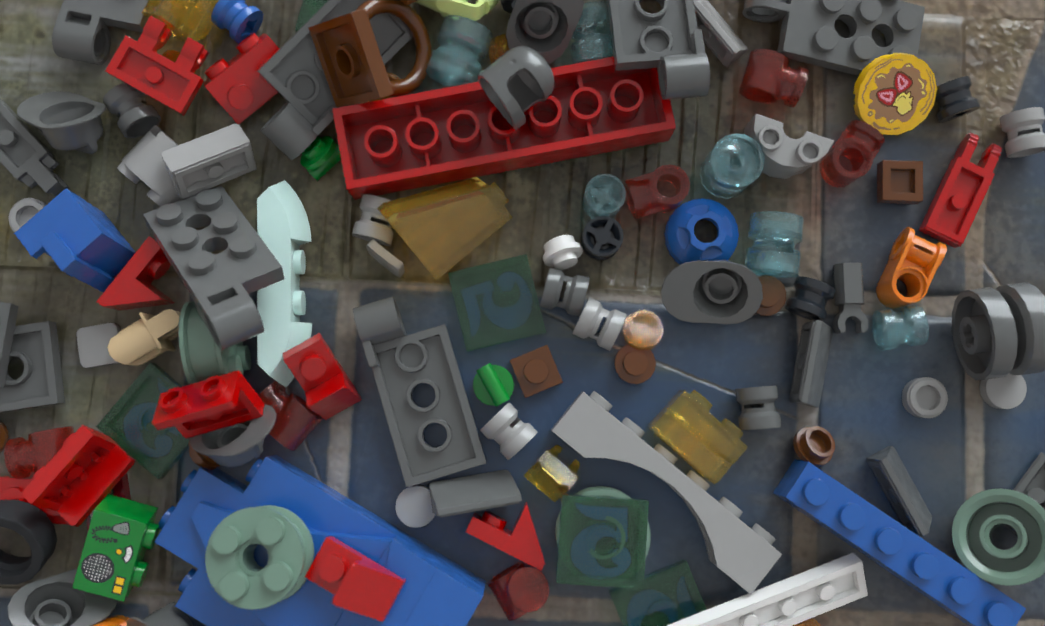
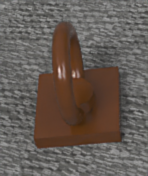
[308,0,432,108]

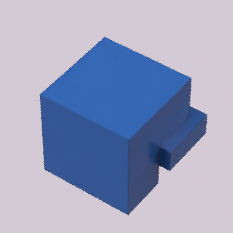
[14,188,136,293]

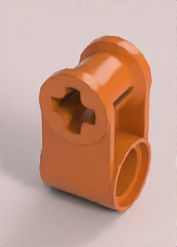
[876,227,947,309]

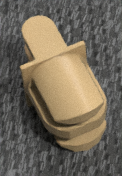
[108,309,181,366]

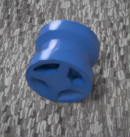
[211,0,263,44]

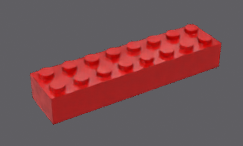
[332,57,676,200]

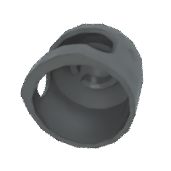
[477,46,555,130]

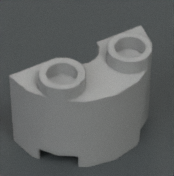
[743,114,834,179]
[117,125,198,207]

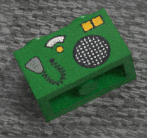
[72,494,160,602]

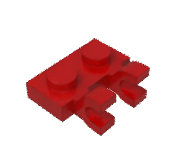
[105,15,209,116]

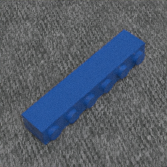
[773,459,1026,626]

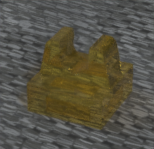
[524,445,580,502]

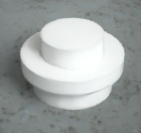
[542,235,583,270]

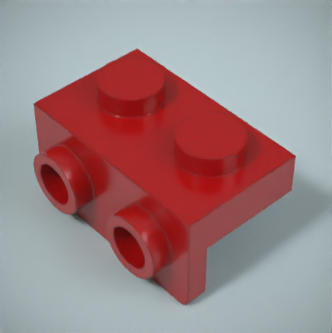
[203,33,279,125]
[152,370,265,439]
[20,424,135,527]

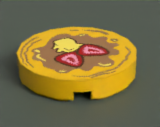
[853,53,937,135]

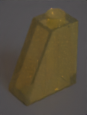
[377,177,513,280]

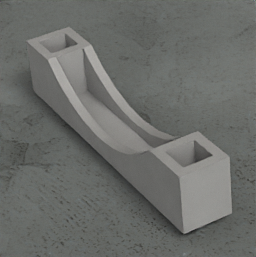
[550,391,782,594]

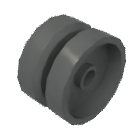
[952,282,1045,380]

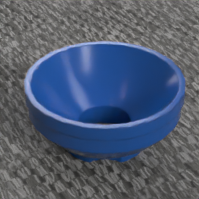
[664,198,739,265]

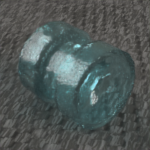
[582,174,626,219]
[872,305,929,350]

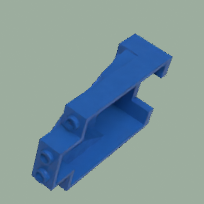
[154,455,486,626]

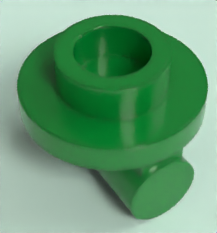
[300,136,341,182]
[473,363,514,407]

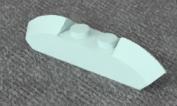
[257,180,312,387]

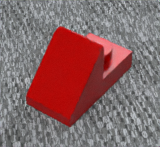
[96,236,175,311]
[283,333,362,420]
[465,502,545,571]
[305,536,406,622]

